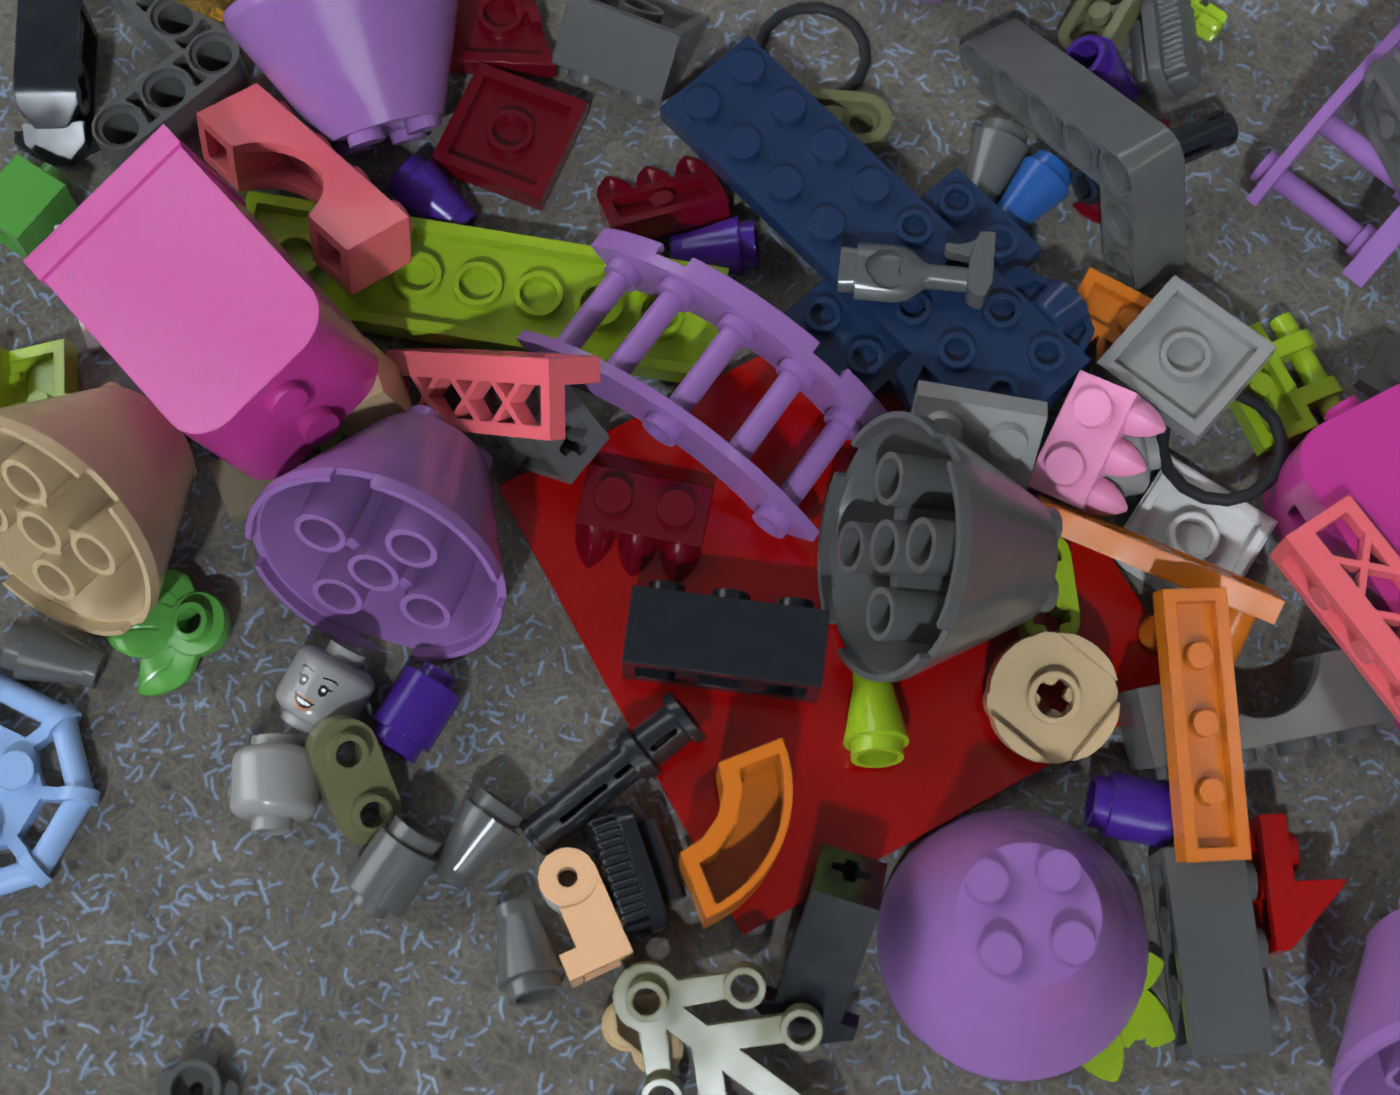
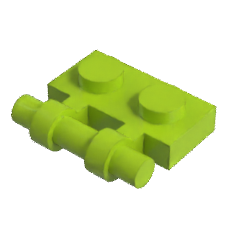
[1229,312,1344,457]

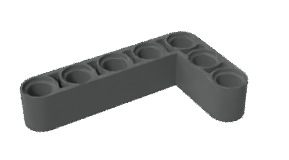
[92,0,250,171]
[959,18,1186,292]

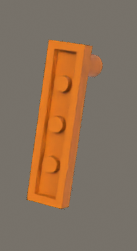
[1036,492,1285,665]
[1139,587,1252,863]

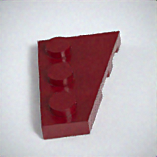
[450,0,557,78]

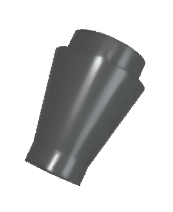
[966,117,1029,204]
[0,617,107,689]
[433,786,524,891]
[493,898,565,1006]

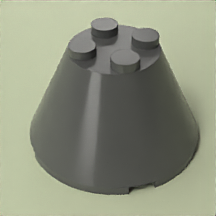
[817,411,1063,682]

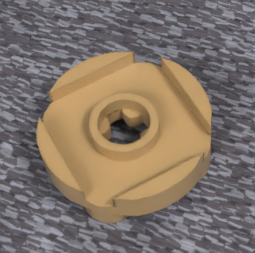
[982,631,1120,764]

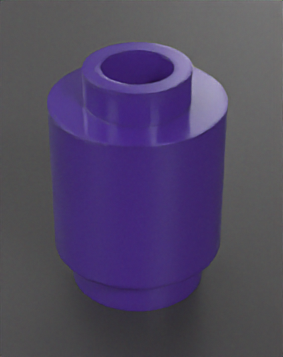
[372,661,462,764]
[1084,771,1174,848]

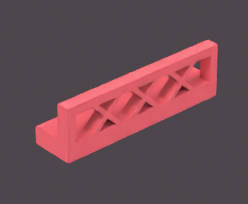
[386,347,600,441]
[1269,494,1400,724]

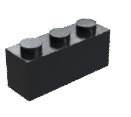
[622,580,830,703]

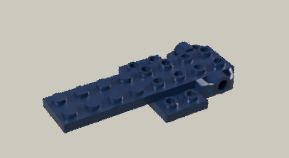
[660,36,1095,412]

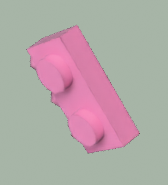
[1028,370,1167,516]

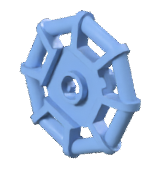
[0,668,101,896]

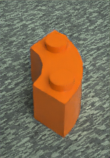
[678,738,793,929]

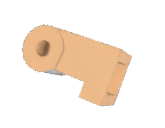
[538,847,634,988]

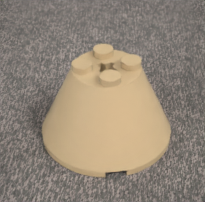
[0,381,197,636]

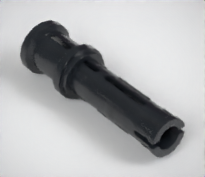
[519,691,707,856]

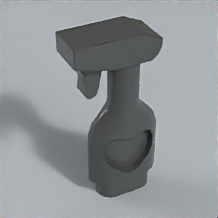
[837,231,996,309]

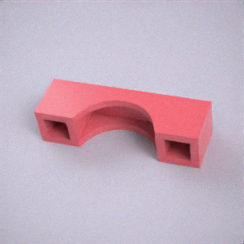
[196,83,412,296]

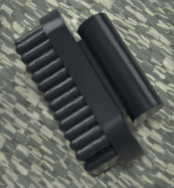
[586,803,687,936]

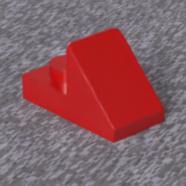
[1248,813,1346,957]

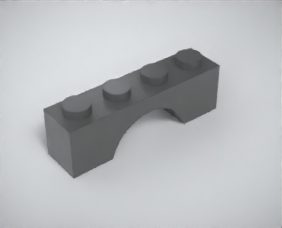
[1117,649,1396,780]

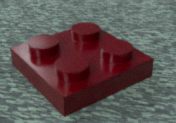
[431,62,588,211]

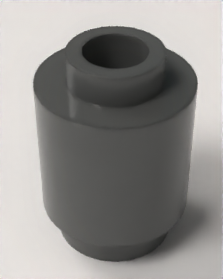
[346,812,443,919]

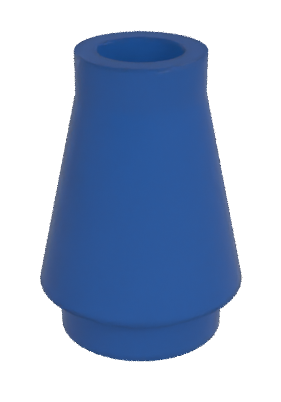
[997,150,1072,230]

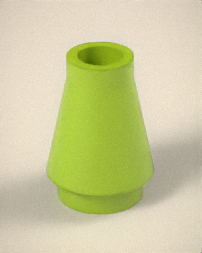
[843,672,910,768]

